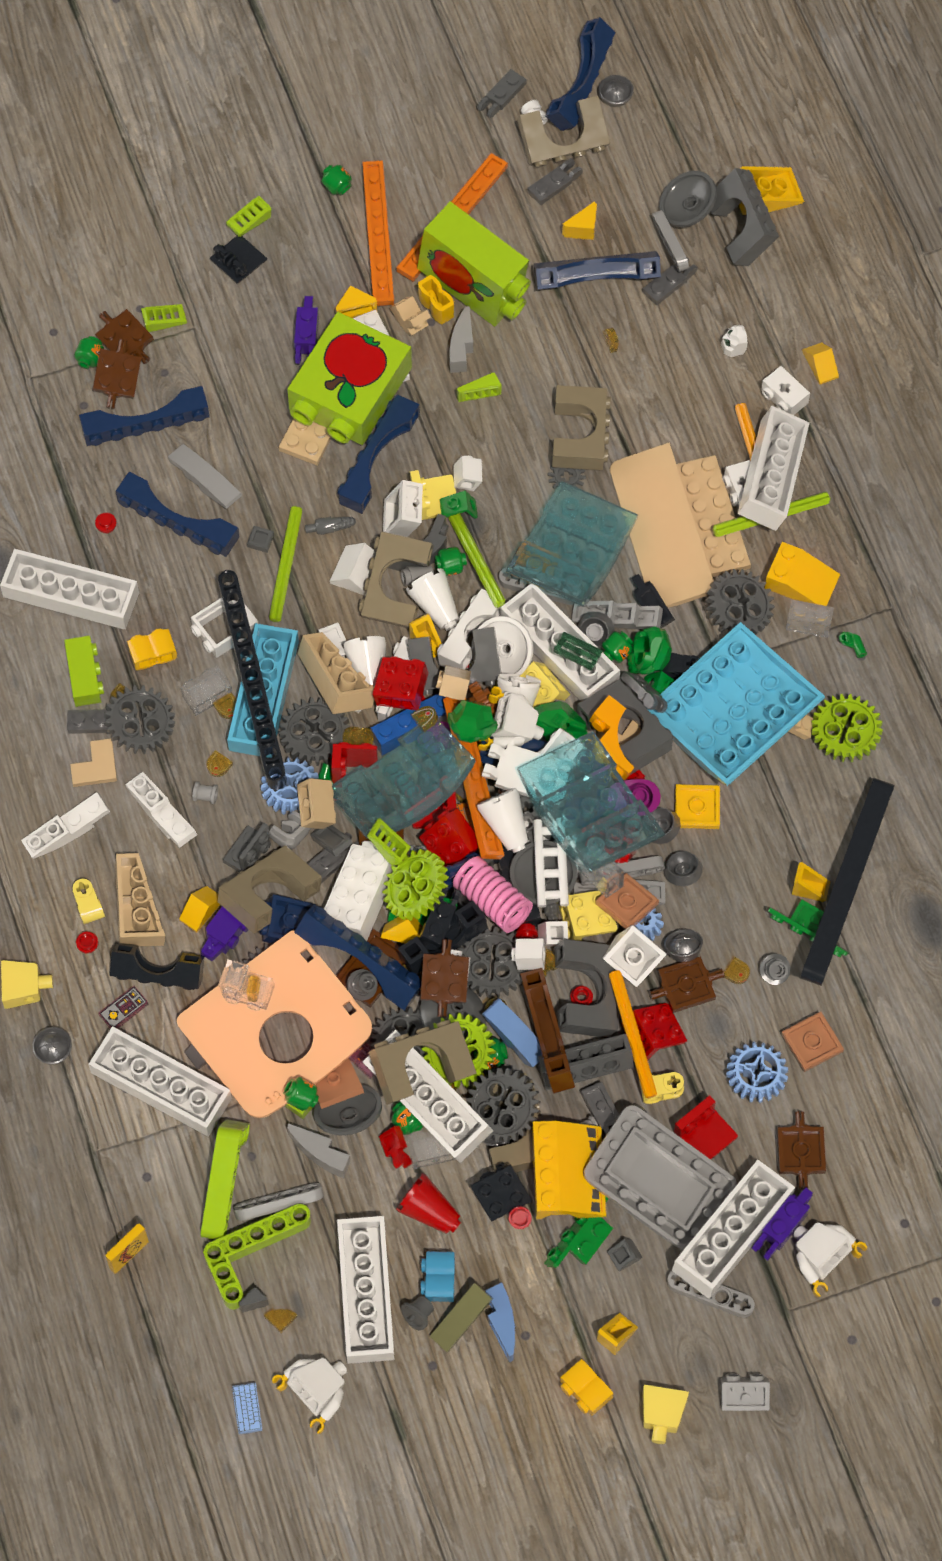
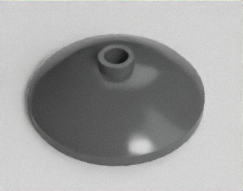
[659,171,717,227]
[510,840,577,906]
[420,988,486,1042]
[314,1084,382,1136]

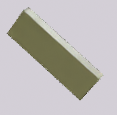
[430,1283,494,1352]

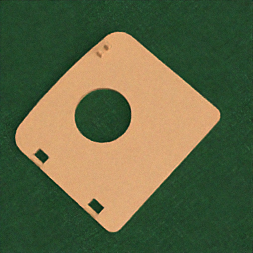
[177,931,372,1118]

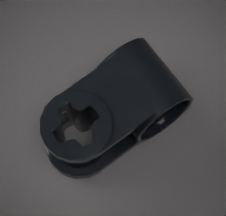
[662,653,700,680]

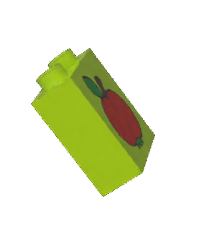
[417,201,531,327]
[287,312,412,445]

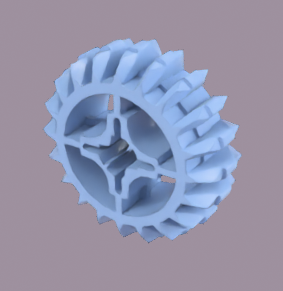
[261,757,319,815]
[726,1041,788,1103]

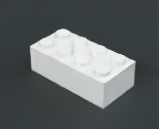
[324,844,398,941]

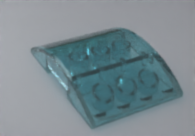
[506,481,638,607]
[332,715,476,838]
[517,731,665,874]

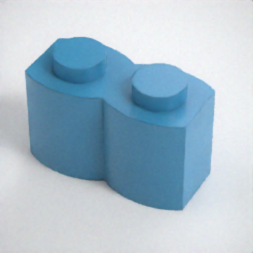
[421,1252,455,1302]

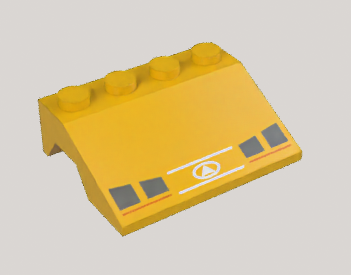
[532,1121,606,1219]

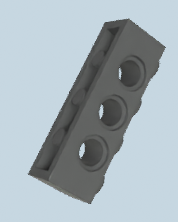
[538,1034,634,1091]

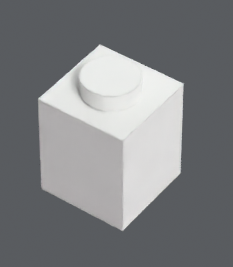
[453,456,482,491]
[538,921,568,947]
[511,939,546,970]

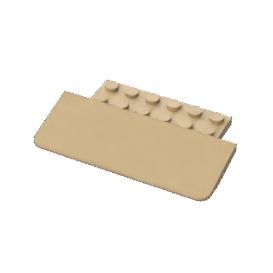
[610,443,751,608]

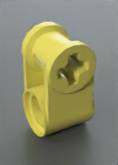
[73,879,105,925]
[639,1072,684,1104]

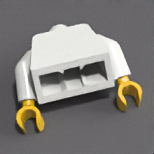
[478,686,544,751]
[794,1223,867,1297]
[272,1358,347,1434]

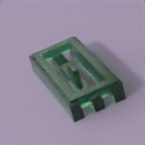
[553,632,603,671]

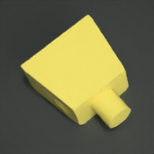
[1,960,53,1009]
[643,1385,689,1444]

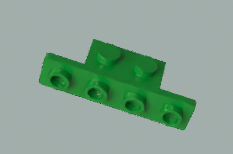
[768,899,850,958]
[544,1196,613,1268]

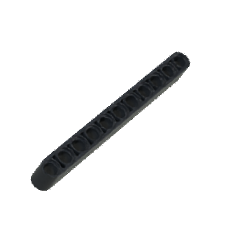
[218,570,286,790]
[800,778,895,986]

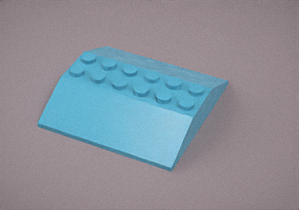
[646,622,825,786]

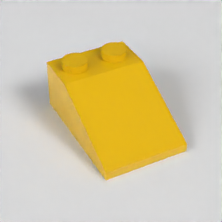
[739,166,804,215]
[764,542,840,611]

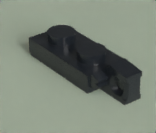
[632,574,675,628]

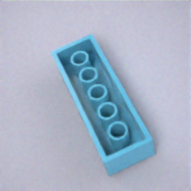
[227,623,299,758]

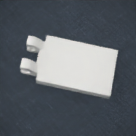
[482,744,572,806]

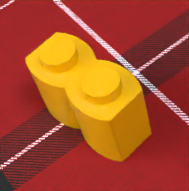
[418,275,454,324]
[127,629,177,670]
[560,1359,613,1416]

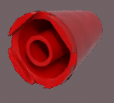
[395,1173,461,1234]

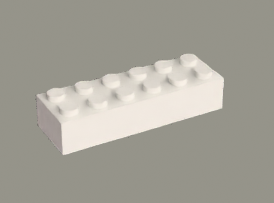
[738,406,809,531]
[0,549,139,630]
[500,582,620,702]
[88,1026,232,1137]
[363,1030,493,1163]
[672,1160,795,1299]
[337,1216,394,1364]

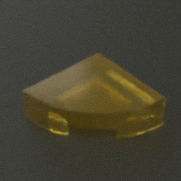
[264,1309,297,1333]

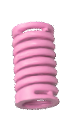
[453,856,533,933]

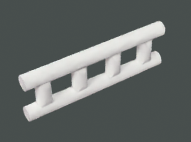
[533,818,569,908]

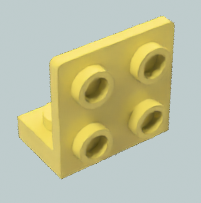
[410,470,456,520]
[519,661,570,708]
[559,890,617,941]

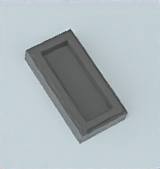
[310,825,353,857]

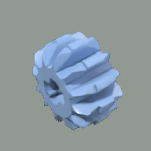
[635,908,664,941]

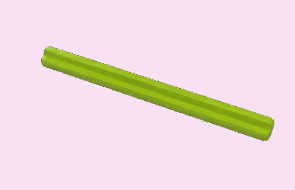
[713,492,830,537]
[269,506,302,622]
[449,514,505,608]

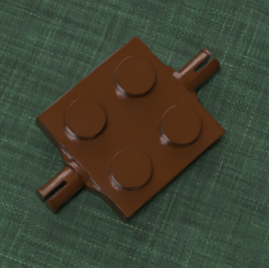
[95,309,154,364]
[92,339,142,409]
[420,940,469,1018]
[649,956,725,1013]
[777,1111,826,1189]

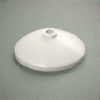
[471,616,533,676]

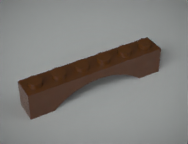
[521,968,575,1094]

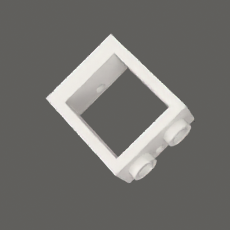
[383,480,423,537]
[190,598,258,658]

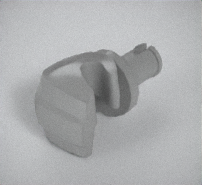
[269,811,311,850]

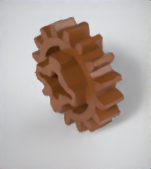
[468,681,498,719]

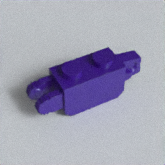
[294,296,319,364]
[201,906,249,961]
[752,1187,813,1261]

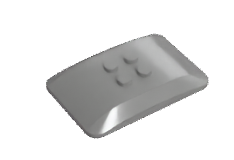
[584,1106,737,1251]

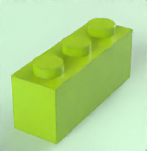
[64,635,104,707]

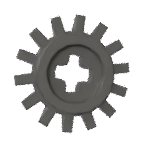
[548,465,586,493]

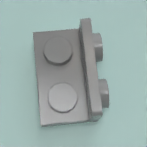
[721,1374,770,1411]

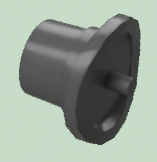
[759,953,791,985]
[346,969,377,1001]
[401,1296,434,1331]

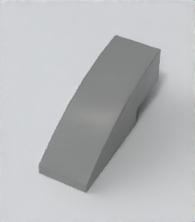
[450,306,473,373]
[287,1124,350,1179]

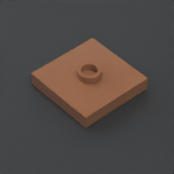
[596,873,659,929]
[781,1012,844,1072]
[315,1058,364,1109]

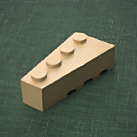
[297,632,375,714]
[115,853,165,946]

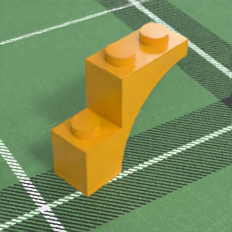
[589,695,634,780]

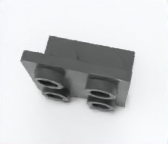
[223,823,271,873]

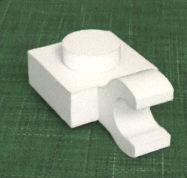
[318,623,346,658]

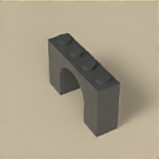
[711,168,779,266]
[408,627,502,695]
[577,679,673,775]
[554,939,619,1038]

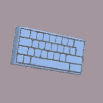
[232,1383,263,1435]

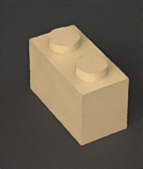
[436,665,471,701]
[297,778,336,829]

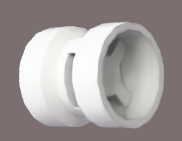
[521,100,548,125]

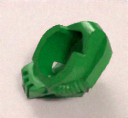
[627,627,672,675]
[447,700,498,743]
[534,701,588,742]

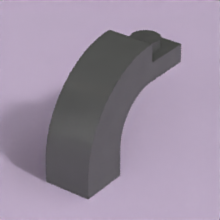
[388,514,449,571]

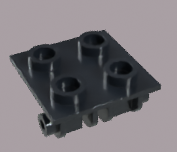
[209,235,268,284]
[470,1162,532,1222]

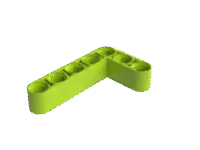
[201,1119,250,1240]
[204,1204,311,1310]

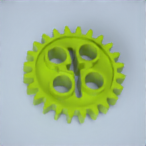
[811,694,883,762]
[382,849,449,921]
[422,1013,496,1088]

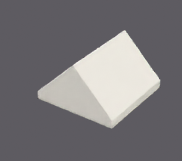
[330,543,376,596]
[603,925,667,987]

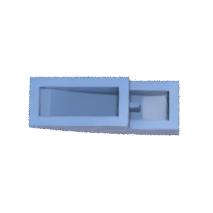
[482,999,542,1067]
[486,1283,515,1362]

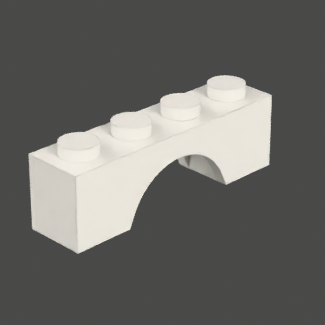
[437,589,502,670]

